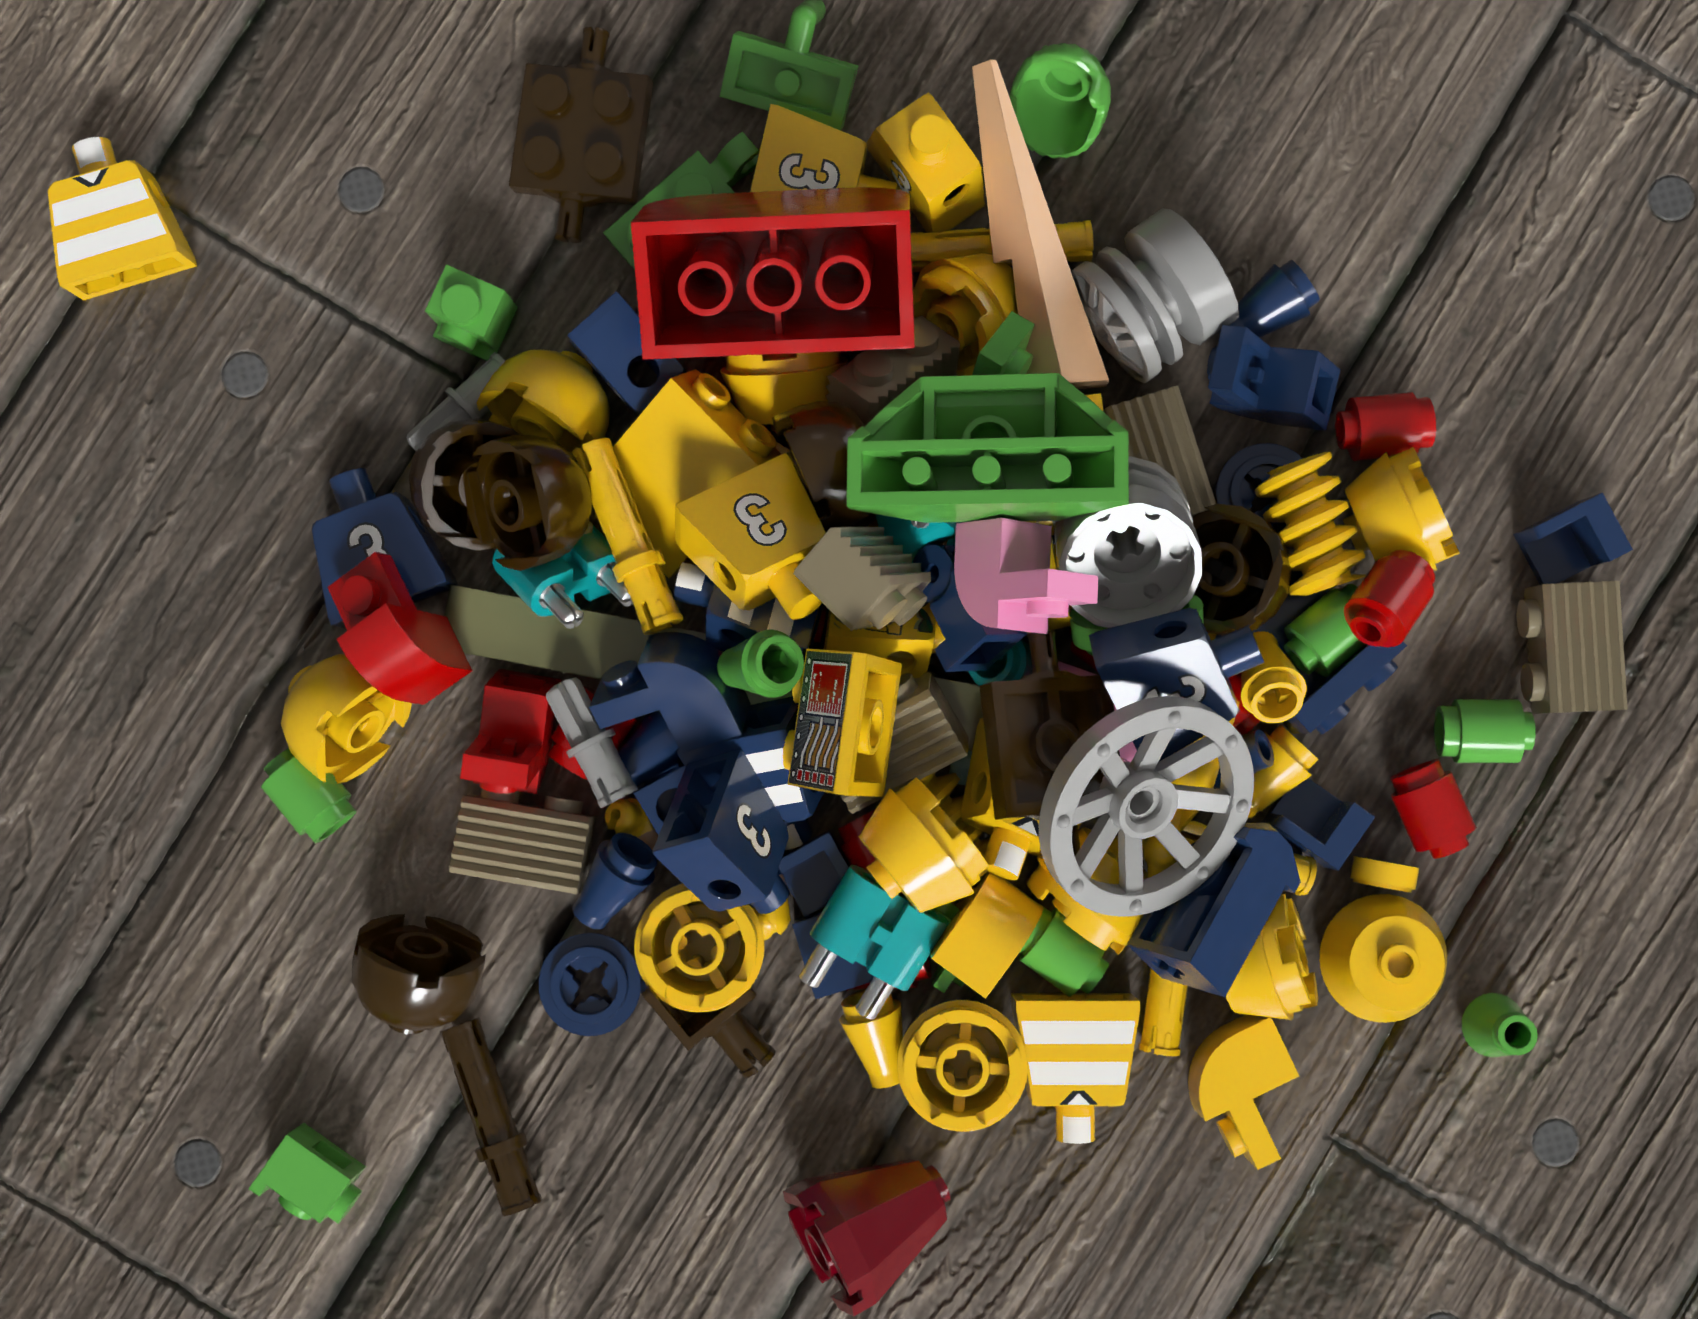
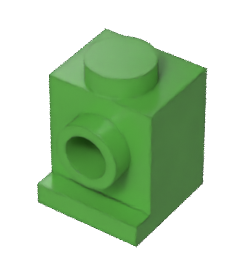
[425,264,518,361]
[249,1123,366,1224]

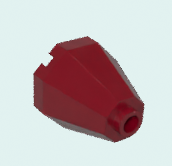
[783,1159,950,1317]

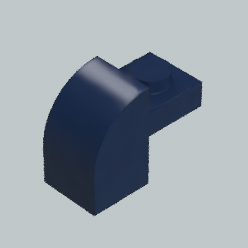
[1207,325,1340,430]
[589,632,751,754]

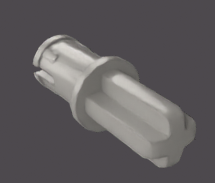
[406,352,505,451]
[546,678,638,808]

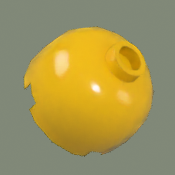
[476,349,610,453]
[281,654,412,784]

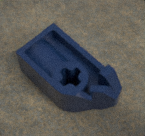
[1127,823,1301,997]

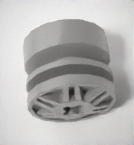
[1071,208,1239,383]
[1053,456,1202,628]

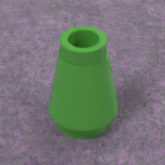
[717,629,804,698]
[1462,993,1538,1057]

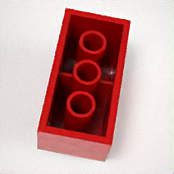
[631,187,915,360]

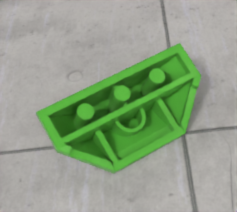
[847,373,1129,523]

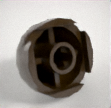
[772,401,870,533]
[409,418,520,551]
[464,435,592,571]
[1192,504,1293,635]
[352,914,486,1034]

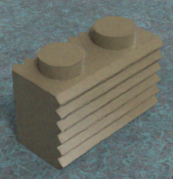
[825,315,960,426]
[1103,386,1216,517]
[793,527,931,631]
[1516,581,1628,714]
[841,672,969,814]
[449,789,597,894]

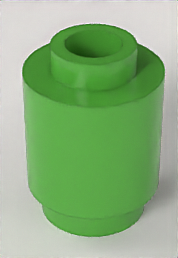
[1283,583,1366,677]
[1434,699,1535,763]
[261,748,357,844]
[1019,904,1109,997]

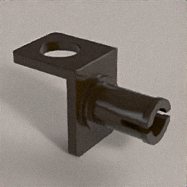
[640,979,776,1078]

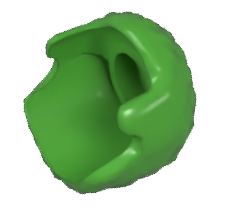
[1009,43,1111,159]

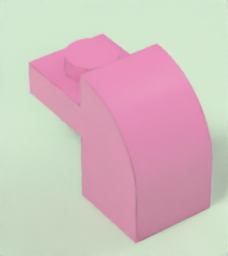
[954,518,1098,634]

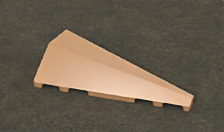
[972,59,1109,389]

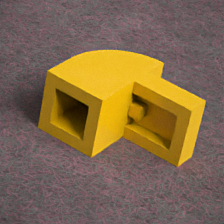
[930,872,1043,999]
[1188,1014,1300,1170]

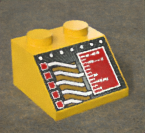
[783,649,902,797]

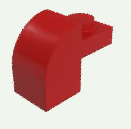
[327,552,473,705]
[460,669,562,794]

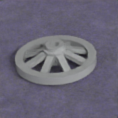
[1039,696,1254,917]

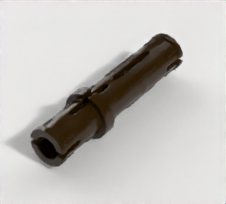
[440,1017,542,1216]

